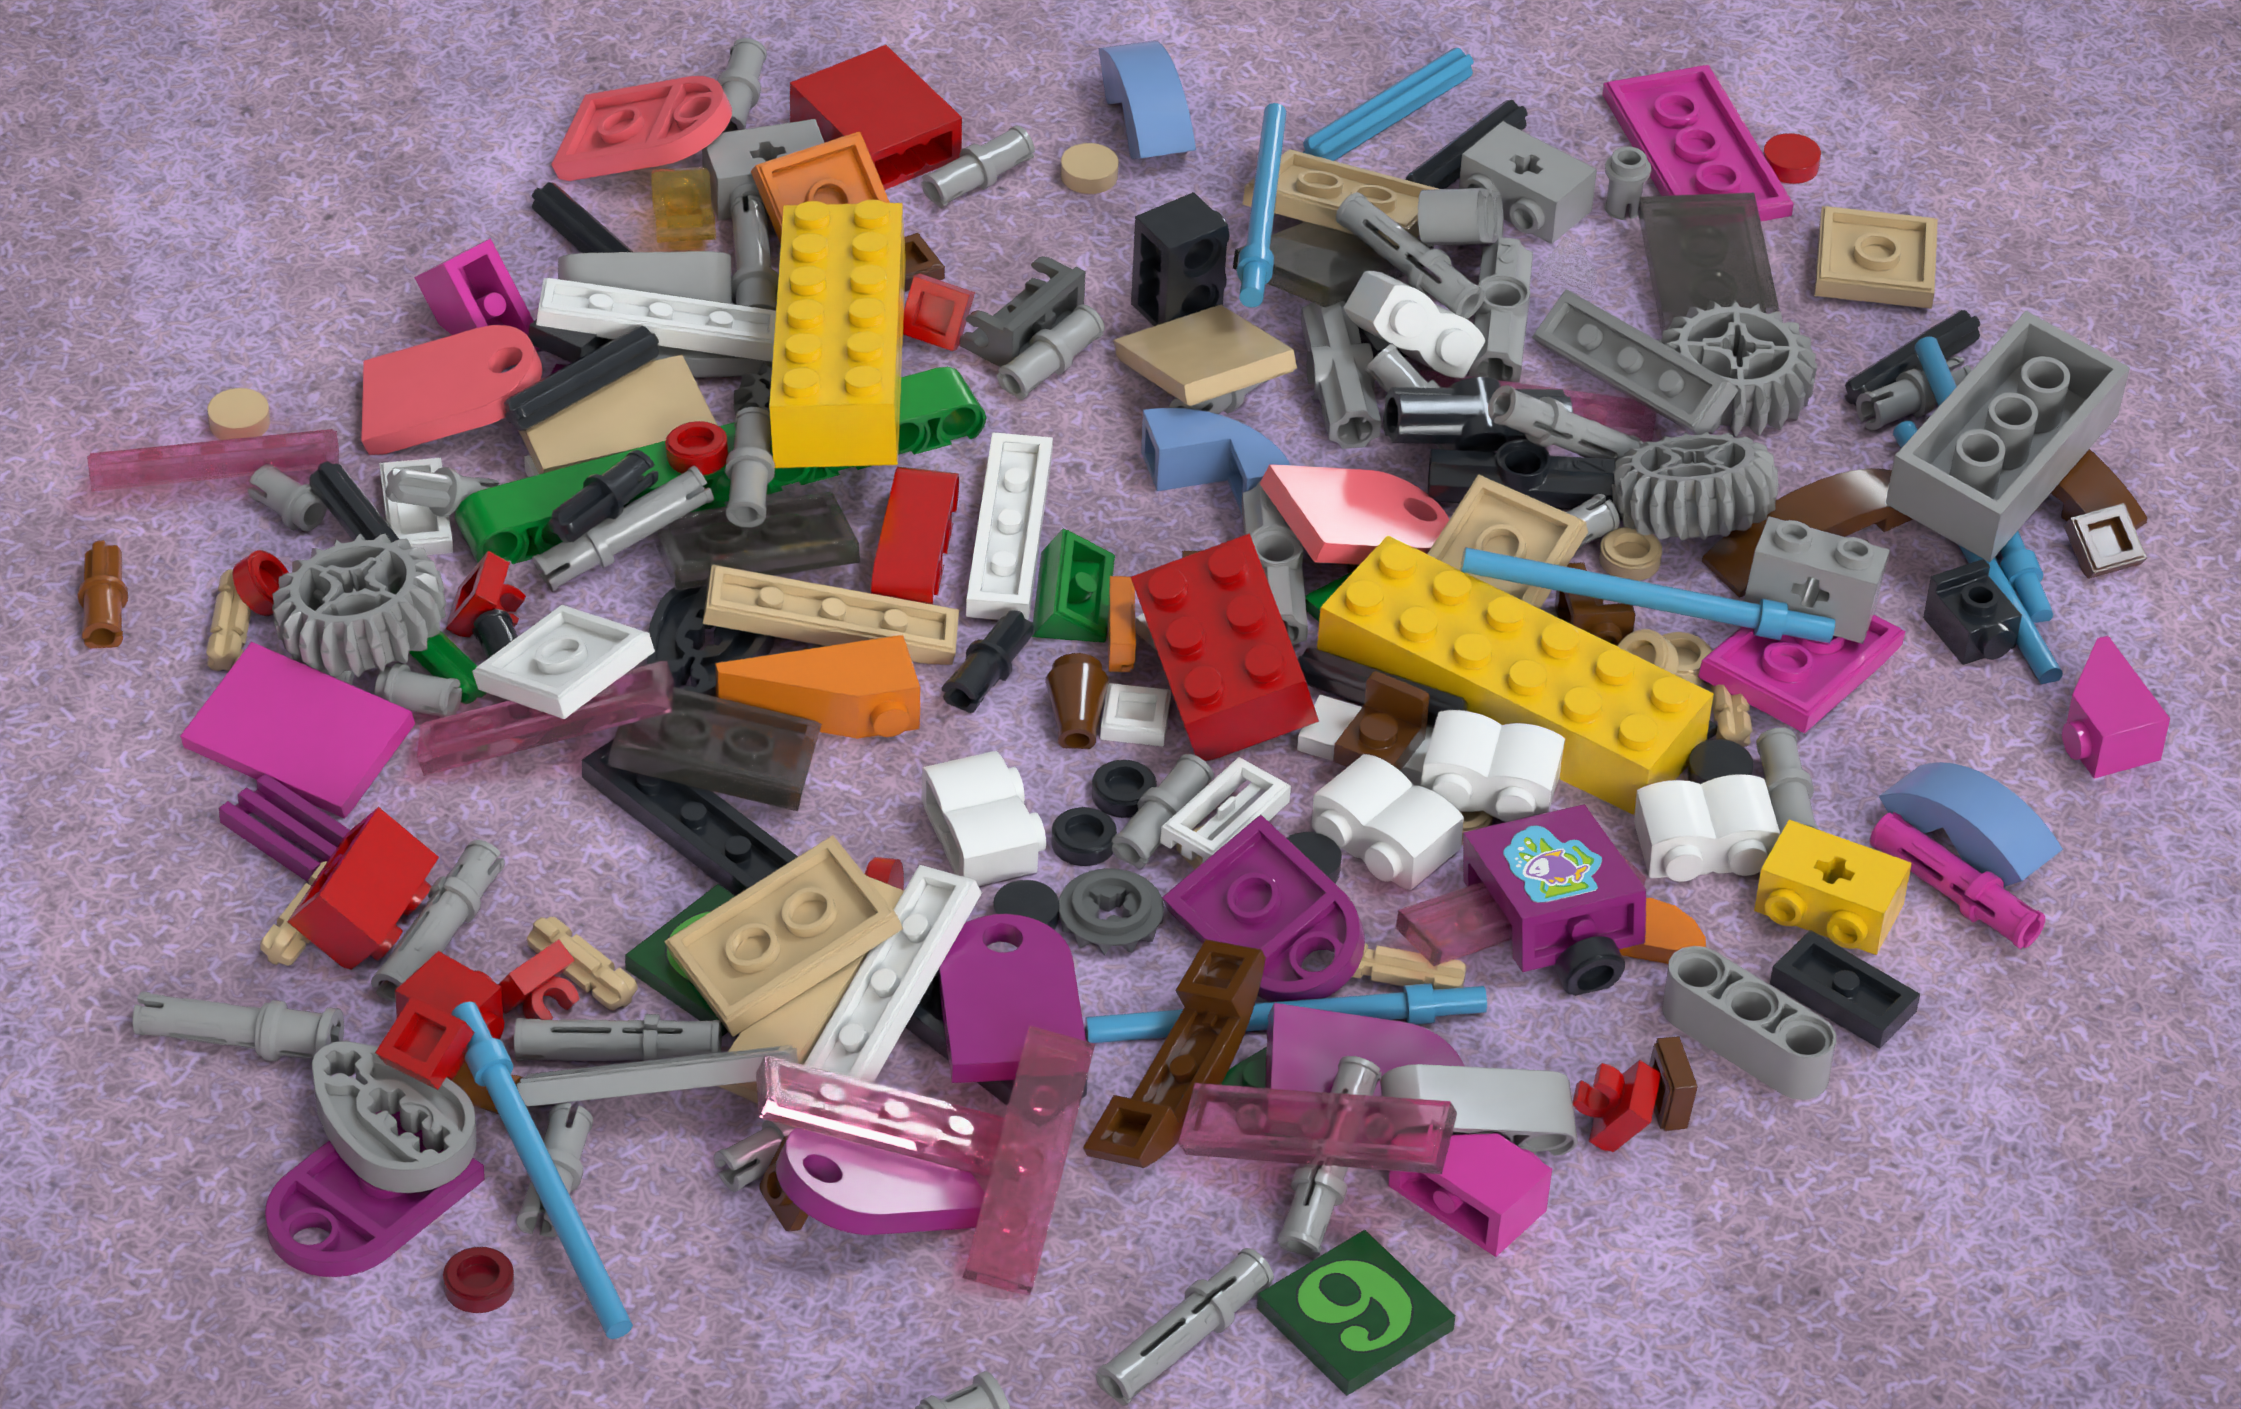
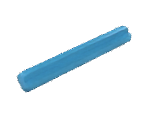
[1303,48,1474,161]

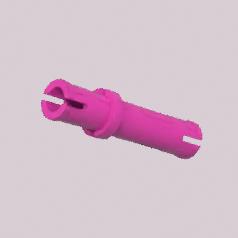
[1870,812,2045,949]

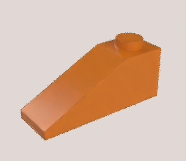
[715,635,921,739]

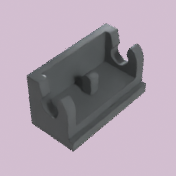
[960,256,1086,368]

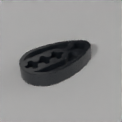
[647,576,775,718]

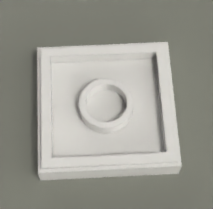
[472,605,655,719]

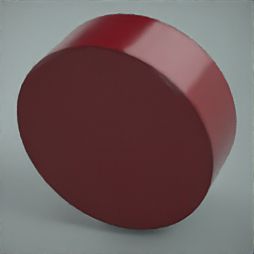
[443,1247,514,1313]

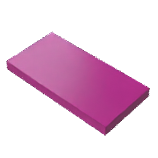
[1602,65,1794,235]

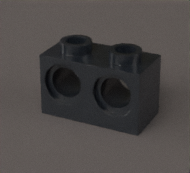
[1131,192,1230,326]

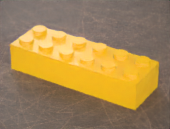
[769,200,906,468]
[1317,535,1714,816]

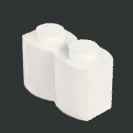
[1344,271,1485,378]
[1421,710,1565,822]
[921,751,1046,886]
[1312,754,1464,890]
[1634,775,1780,882]

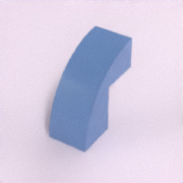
[1098,40,1196,159]
[1141,408,1291,514]
[1879,762,2063,887]

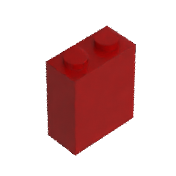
[790,45,962,190]

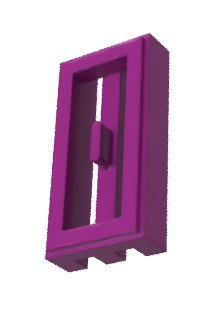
[219,774,350,883]

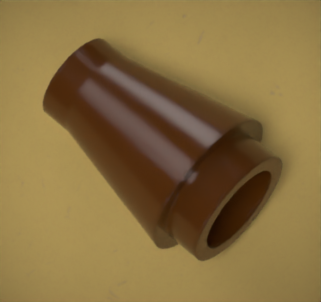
[1045,653,1109,749]

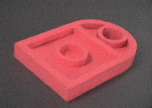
[551,76,732,181]
[361,325,542,455]
[1259,464,1450,564]

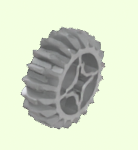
[1659,300,1817,437]
[1612,431,1779,541]
[272,533,446,678]

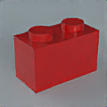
[287,807,439,970]

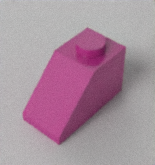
[414,238,539,351]
[2062,635,2170,779]
[1388,1133,1552,1257]

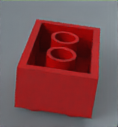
[1131,533,1319,761]

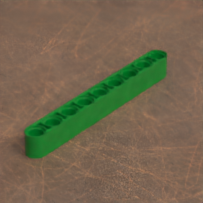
[455,366,987,565]

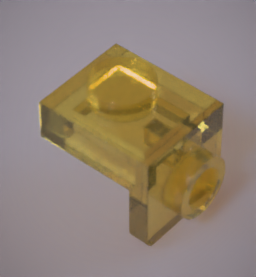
[651,167,716,250]

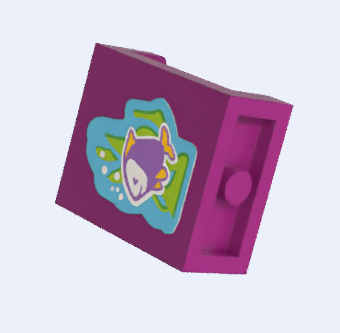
[1463,804,1646,972]

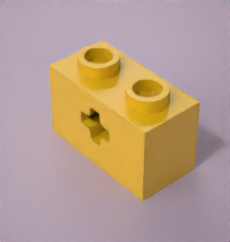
[1754,819,1912,955]

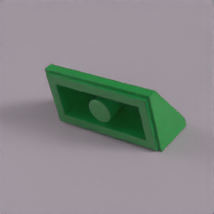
[1032,528,1115,643]

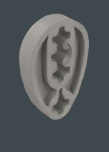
[312,1041,477,1193]

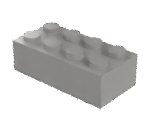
[1886,311,2130,562]

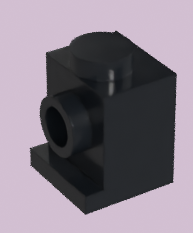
[1923,559,2022,665]

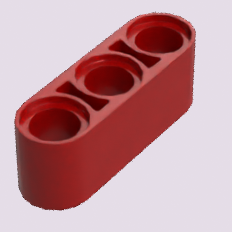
[871,467,959,605]

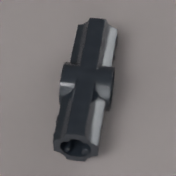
[1383,377,1573,452]
[1427,439,1615,510]

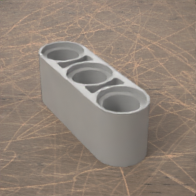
[1418,188,1503,246]
[558,251,732,304]
[1662,946,1836,1100]
[1380,1064,1578,1156]

